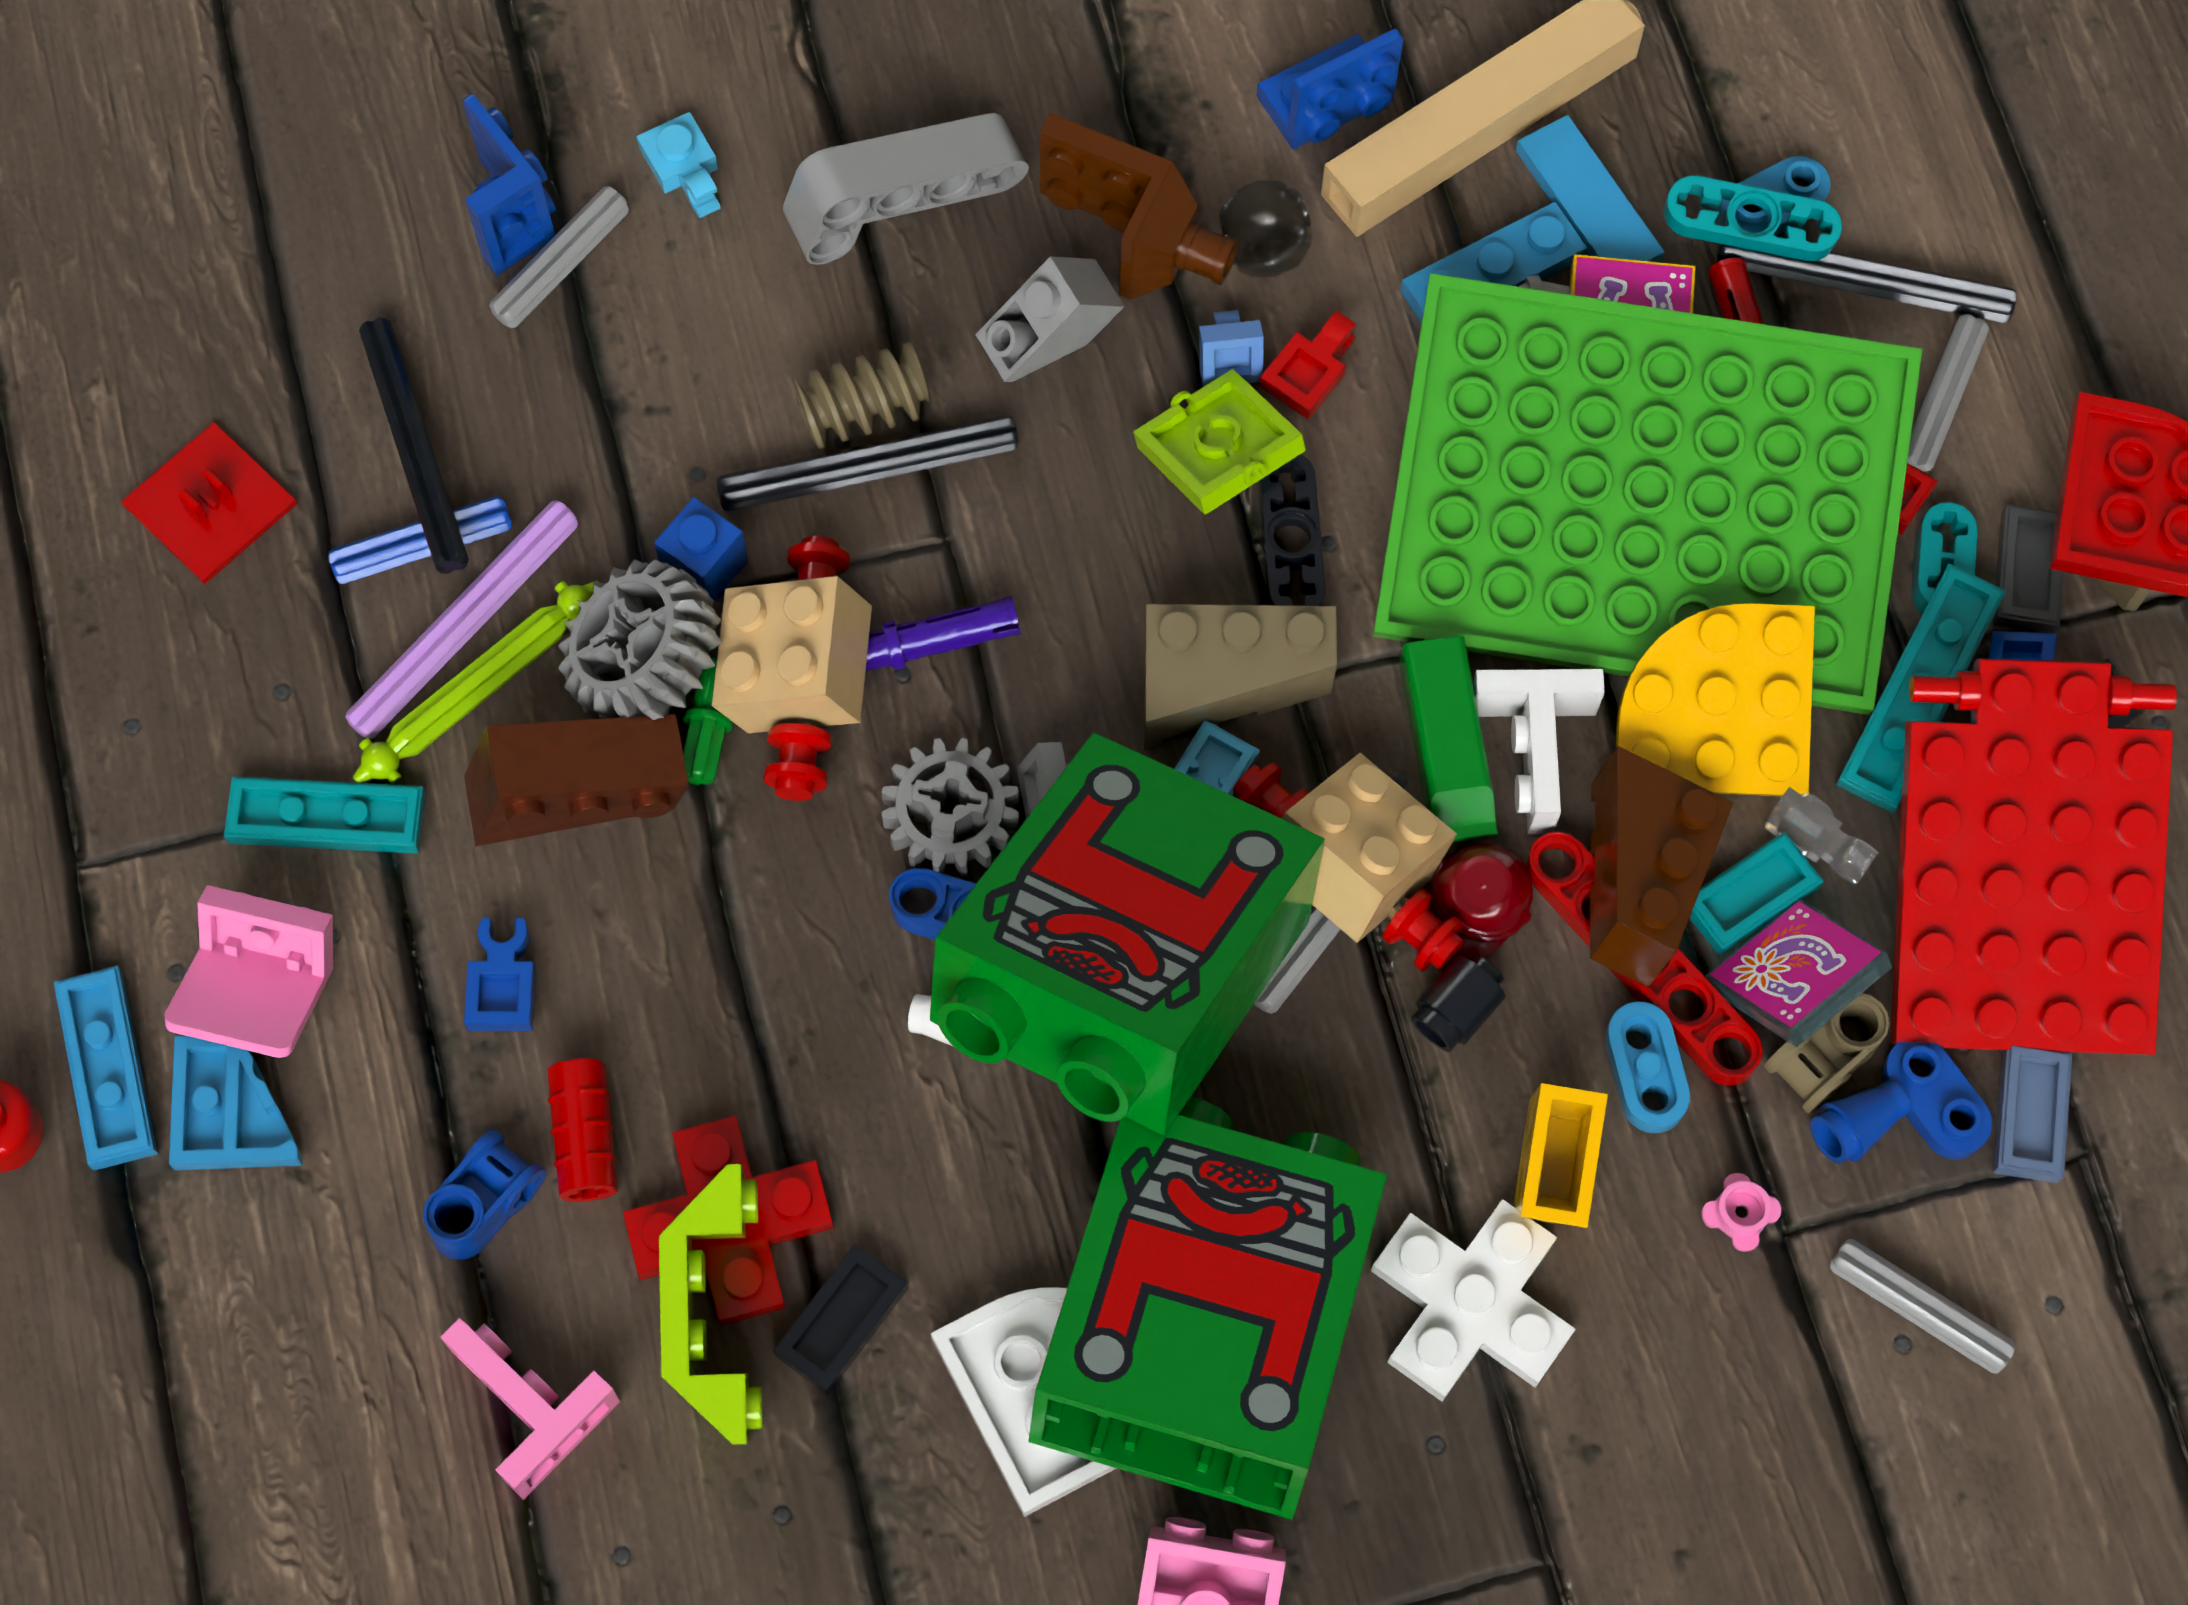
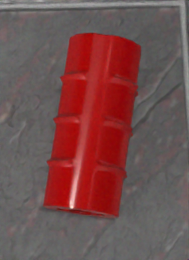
[547,1058,618,1202]

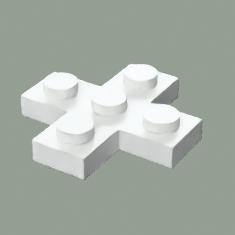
[1371,1199,1576,1402]

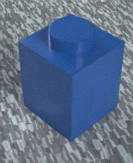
[654,497,748,602]

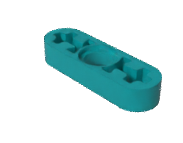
[1664,176,1842,261]

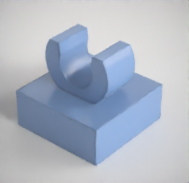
[1199,310,1264,387]

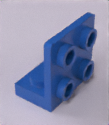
[1256,29,1404,150]
[462,93,556,276]

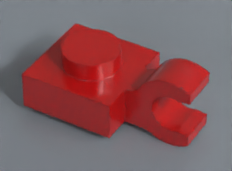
[1260,311,1357,420]

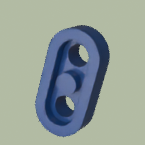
[1881,1042,1992,1159]

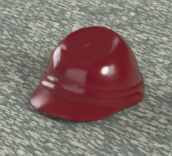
[1428,843,1533,959]

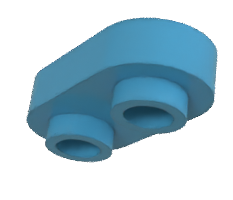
[1717,156,1831,236]
[1605,1002,1690,1133]

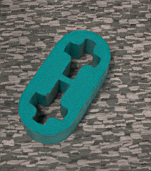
[1911,502,1978,614]

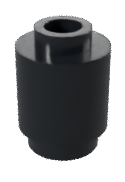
[1411,954,1506,1052]

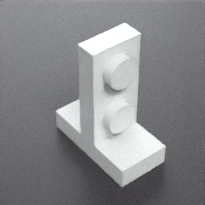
[1473,669,1605,834]

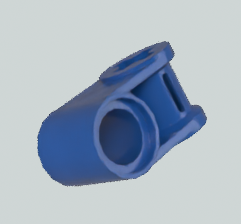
[423,1129,547,1260]

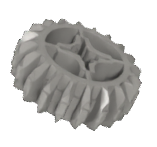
[558,559,722,720]

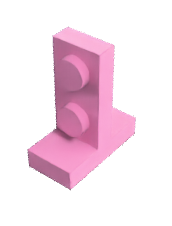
[440,1318,620,1500]

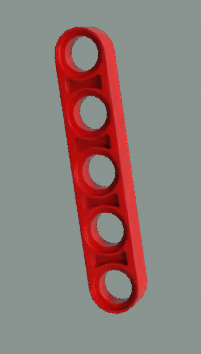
[1526,831,1763,1086]

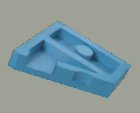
[169,1036,303,1171]

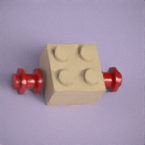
[712,536,872,801]
[1233,753,1465,972]

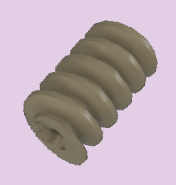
[792,342,929,449]

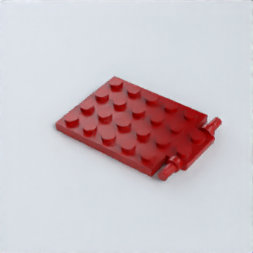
[1890,658,2177,1055]

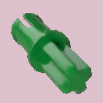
[683,658,734,785]

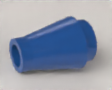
[1810,1080,1911,1164]

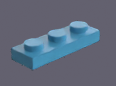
[1400,202,1587,324]

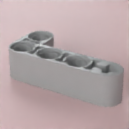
[782,113,1029,265]

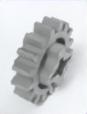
[881,738,1019,877]

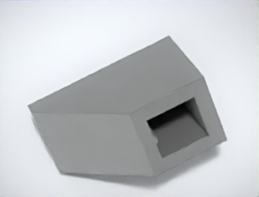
[975,256,1125,382]

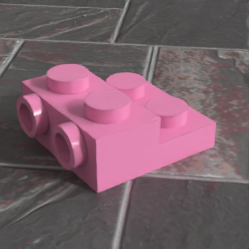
[1138,1517,1286,1605]

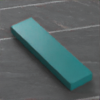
[1836,564,2006,813]

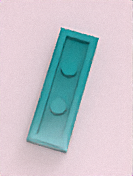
[224,776,426,854]

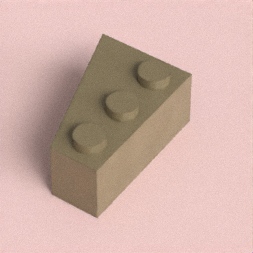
[1144,604,1337,749]

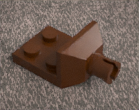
[1040,113,1239,299]

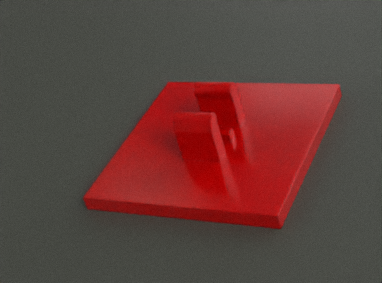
[121,422,298,585]

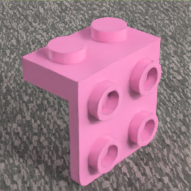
[164,885,334,1058]

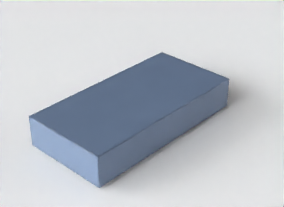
[1993,1045,2072,1183]

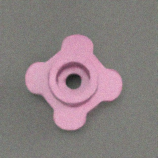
[1701,1173,1781,1252]

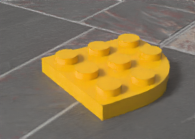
[1616,604,1815,797]

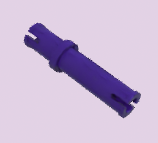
[865,596,1021,672]

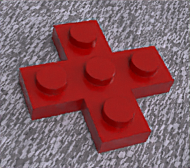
[623,1116,834,1326]

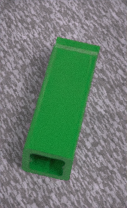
[1399,636,1498,842]

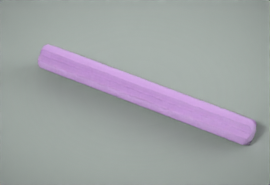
[345,500,578,739]

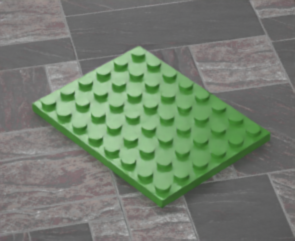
[1372,273,1922,715]

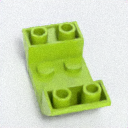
[659,1164,763,1445]

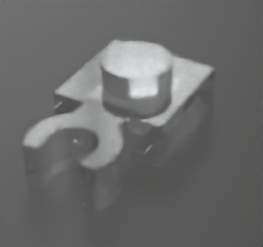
[1764,787,1878,885]

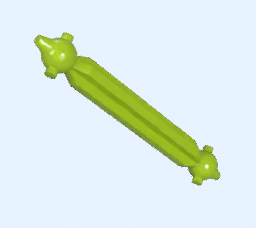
[352,580,599,784]

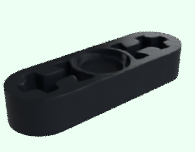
[1258,454,1325,606]

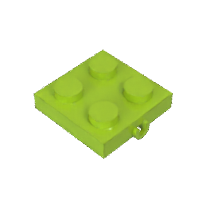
[1133,369,1306,515]

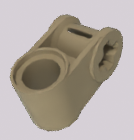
[1763,993,1890,1115]

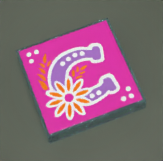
[1705,898,1892,1047]

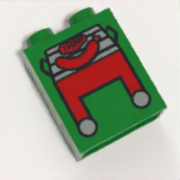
[930,732,1325,1136]
[1028,1097,1388,1520]

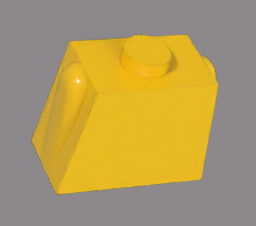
[1513,1083,1608,1228]

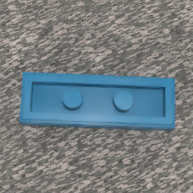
[1515,115,1665,263]
[54,966,159,1171]

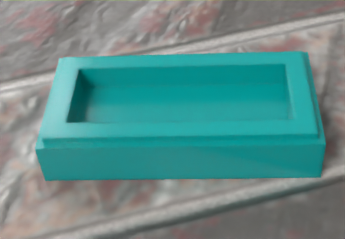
[1690,831,1824,956]

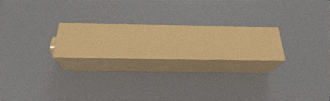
[1321,0,1645,237]

